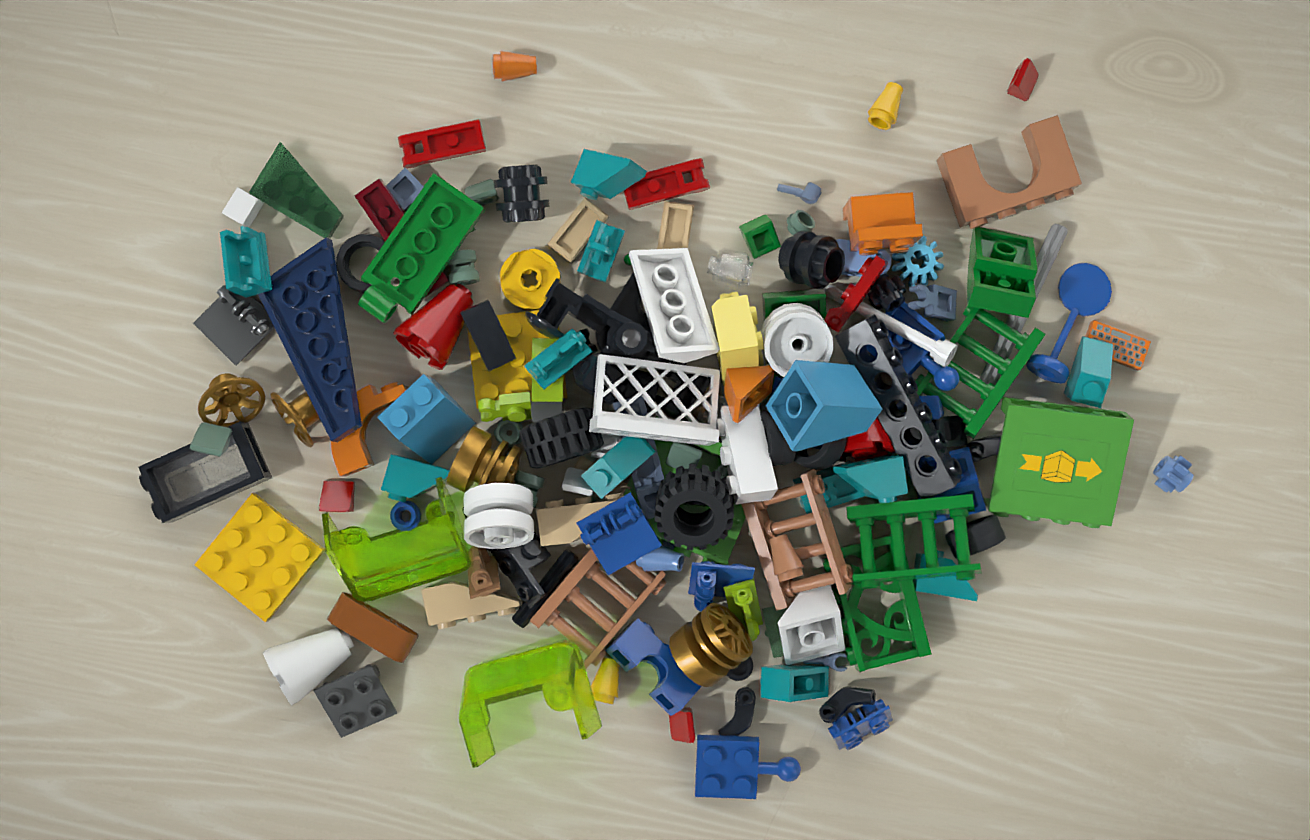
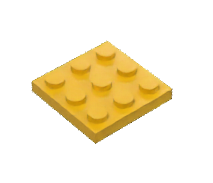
[467,310,568,410]
[194,493,326,622]

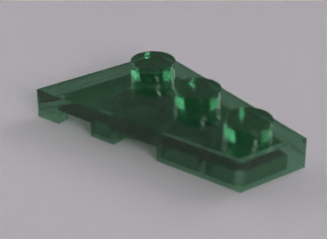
[249,142,344,239]

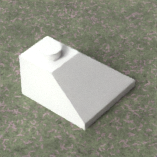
[778,585,845,666]

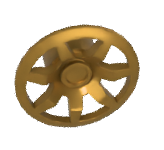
[198,373,265,427]
[270,391,320,448]

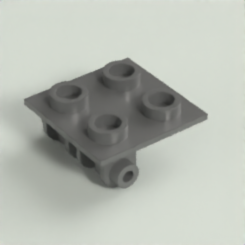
[193,285,274,366]
[314,664,397,738]

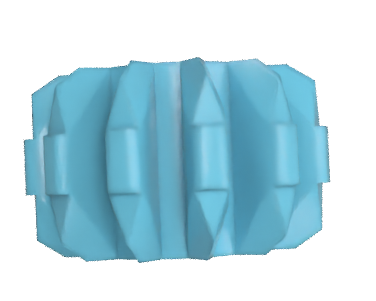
[891,236,944,287]

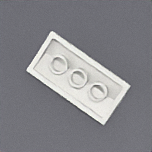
[629,248,719,363]

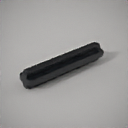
[512,549,578,628]

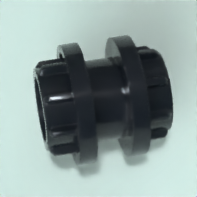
[494,165,550,223]
[778,230,845,289]

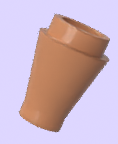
[769,534,804,582]

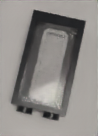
[138,422,272,523]

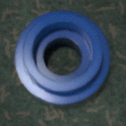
[390,501,421,531]

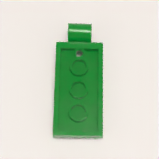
[358,173,485,323]

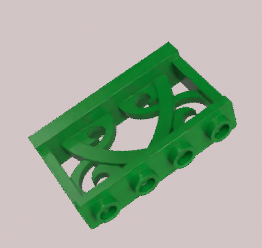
[822,534,932,672]

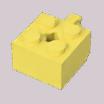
[711,292,764,386]

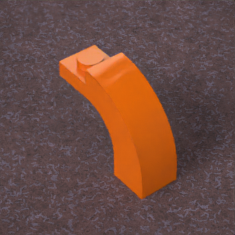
[331,382,408,477]

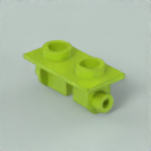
[724,579,763,641]

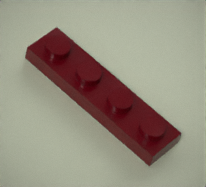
[354,178,449,297]

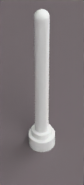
[824,285,958,367]

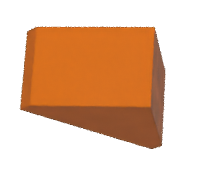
[724,366,775,423]

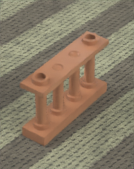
[742,469,853,610]
[530,548,667,669]

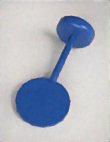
[1026,263,1112,384]

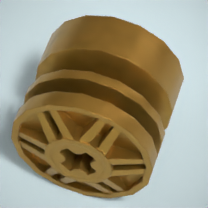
[446,426,523,493]
[669,603,753,687]

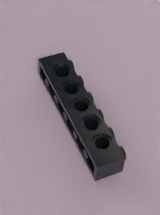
[835,314,962,499]

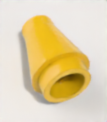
[868,82,903,130]
[588,657,620,705]

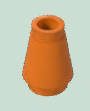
[492,51,537,82]

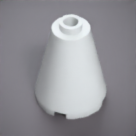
[263,628,354,705]

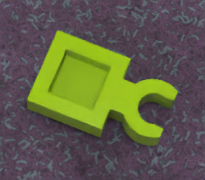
[478,392,532,422]

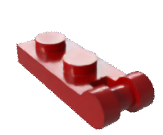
[398,119,486,169]
[624,158,710,210]

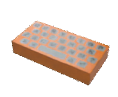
[1085,320,1151,371]

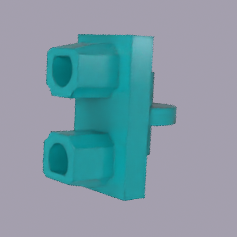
[577,220,625,283]

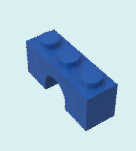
[605,618,702,716]

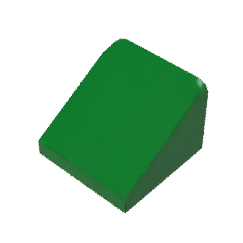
[739,215,781,259]

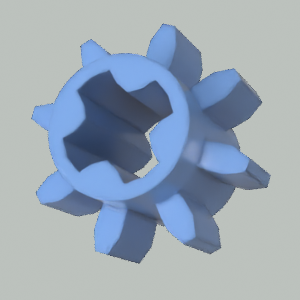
[1153,455,1194,493]

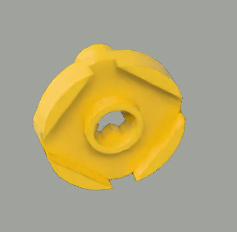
[500,249,561,310]

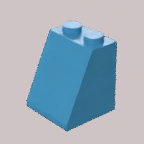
[766,360,882,451]
[377,374,476,465]

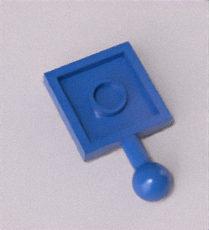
[867,302,959,391]
[695,735,801,799]

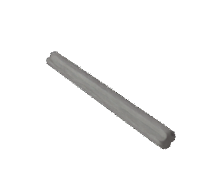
[979,224,1068,385]

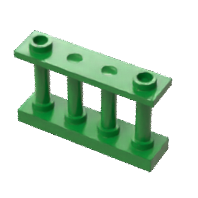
[915,306,1046,440]
[846,494,982,589]

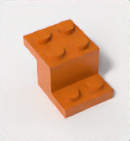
[843,192,923,256]

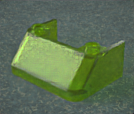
[322,477,471,602]
[459,640,602,768]

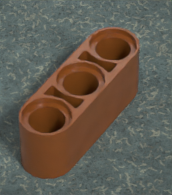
[327,592,419,663]

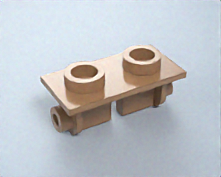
[467,546,501,599]

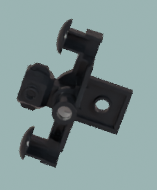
[525,271,711,422]

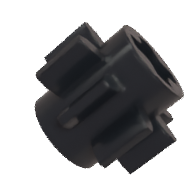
[867,274,906,312]

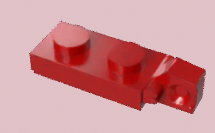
[824,255,888,333]

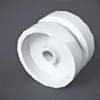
[761,303,833,377]
[463,483,534,549]

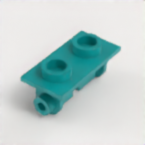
[524,328,592,390]

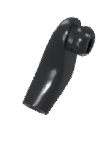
[966,434,1002,462]
[718,687,756,736]
[819,687,876,723]

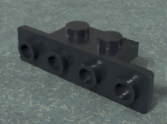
[462,507,551,608]

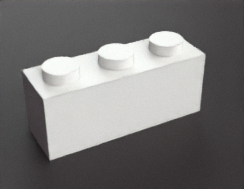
[716,404,778,505]

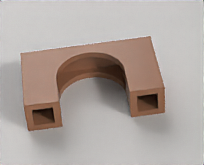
[936,115,1082,229]

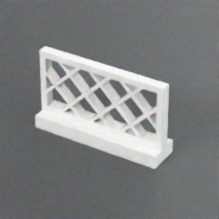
[589,354,720,446]

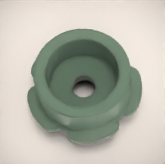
[787,210,815,235]
[494,419,523,448]

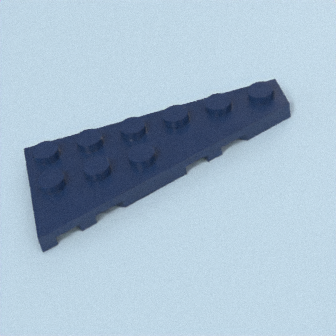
[258,237,362,443]

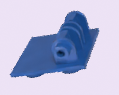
[576,492,662,575]
[688,561,755,612]
[828,699,893,750]

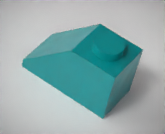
[571,149,647,200]
[1063,336,1113,409]
[581,436,656,499]
[381,454,450,502]
[833,454,908,503]
[913,550,978,601]
[760,664,829,702]

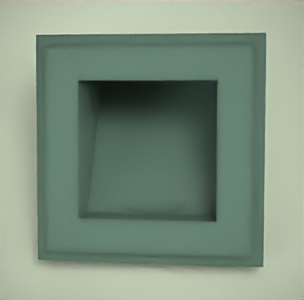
[464,179,500,206]
[190,422,232,457]
[666,442,703,469]

